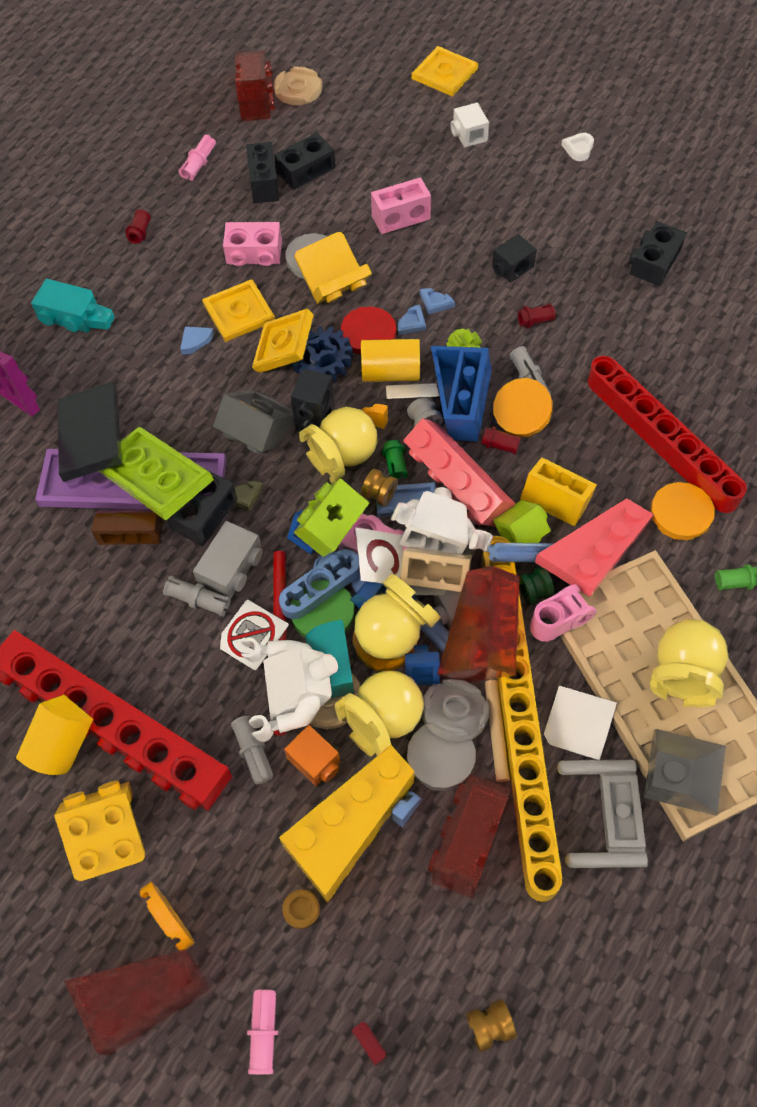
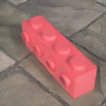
[403,418,515,527]

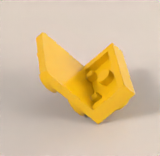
[294,232,372,304]
[54,781,145,881]

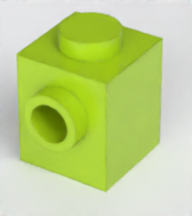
[493,500,551,543]

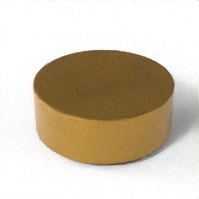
[282,889,320,929]

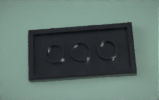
[58,381,122,482]

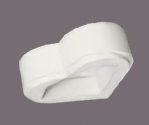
[562,133,594,161]

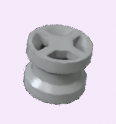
[407,397,443,427]

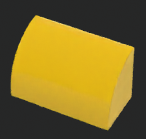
[361,339,420,382]
[520,457,597,527]
[16,695,93,775]

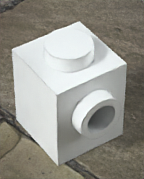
[451,103,489,147]

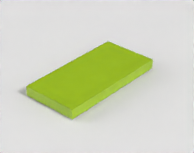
[98,427,214,520]

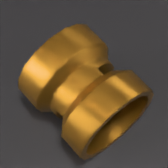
[466,999,517,1053]

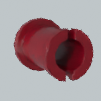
[125,209,151,244]
[517,303,556,329]
[481,426,521,455]

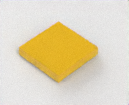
[412,46,478,97]
[202,279,275,342]
[252,309,314,372]

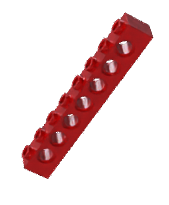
[0,630,233,811]

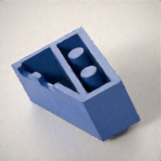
[431,346,492,442]

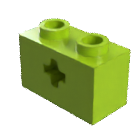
[293,478,369,557]

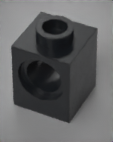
[492,234,537,283]

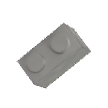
[193,521,263,598]

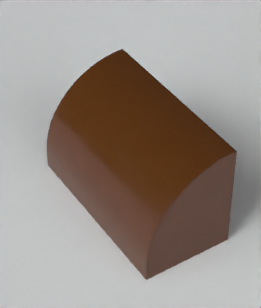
[92,509,163,545]

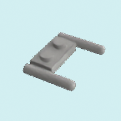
[557,760,647,868]

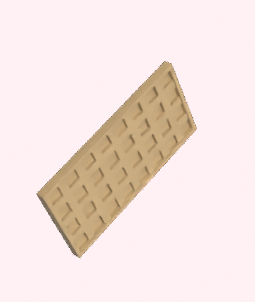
[543,550,757,842]

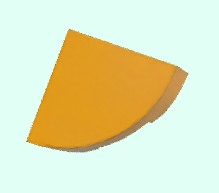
[362,404,388,429]

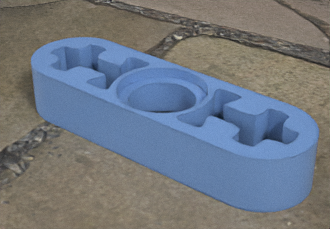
[279,549,360,619]

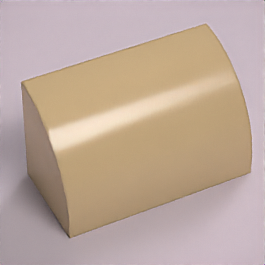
[400,547,472,593]

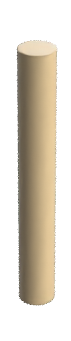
[485,680,510,782]

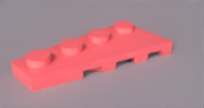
[535,498,654,597]

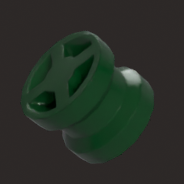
[517,567,555,605]

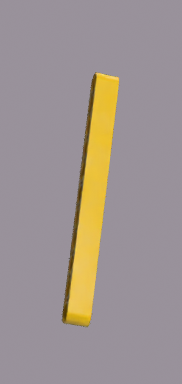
[482,536,562,902]

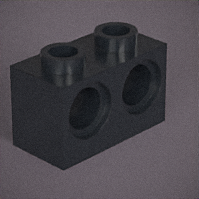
[274,133,336,190]
[246,142,279,204]
[629,221,687,286]
[291,369,335,432]
[168,468,238,547]

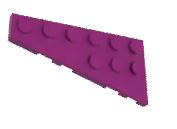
[0,351,40,417]

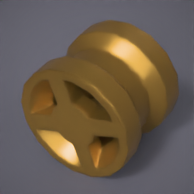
[361,469,398,507]

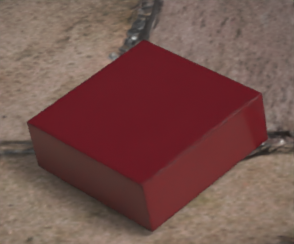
[352,1021,387,1067]

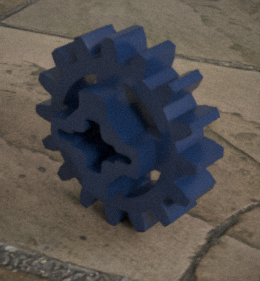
[292,326,354,382]

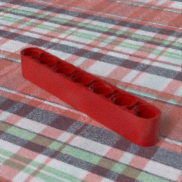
[587,356,747,513]

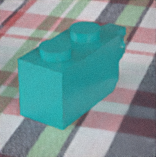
[31,279,115,333]

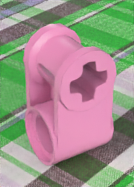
[530,584,597,642]

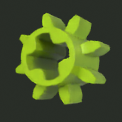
[446,329,482,348]

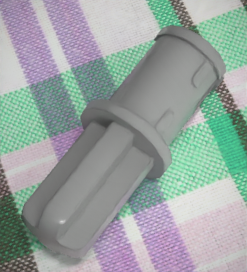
[231,715,273,784]

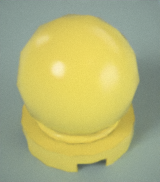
[299,407,377,483]
[354,574,441,660]
[650,619,728,708]
[335,671,424,756]

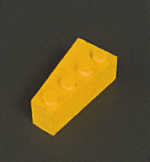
[279,745,415,903]

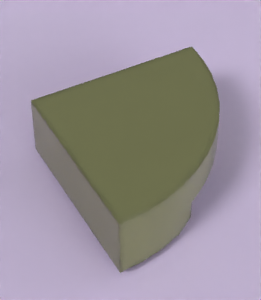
[234,481,264,511]

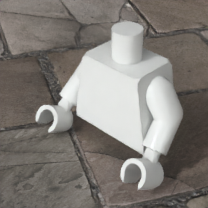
[391,487,493,554]
[241,638,338,742]

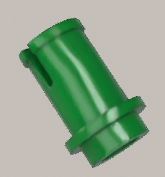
[382,440,408,479]

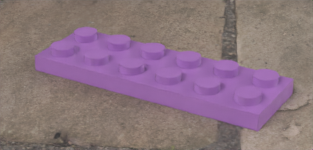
[35,449,227,509]

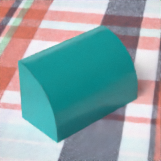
[305,620,354,698]

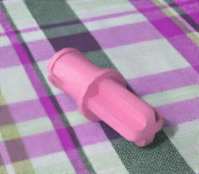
[179,135,216,181]
[247,990,278,1074]

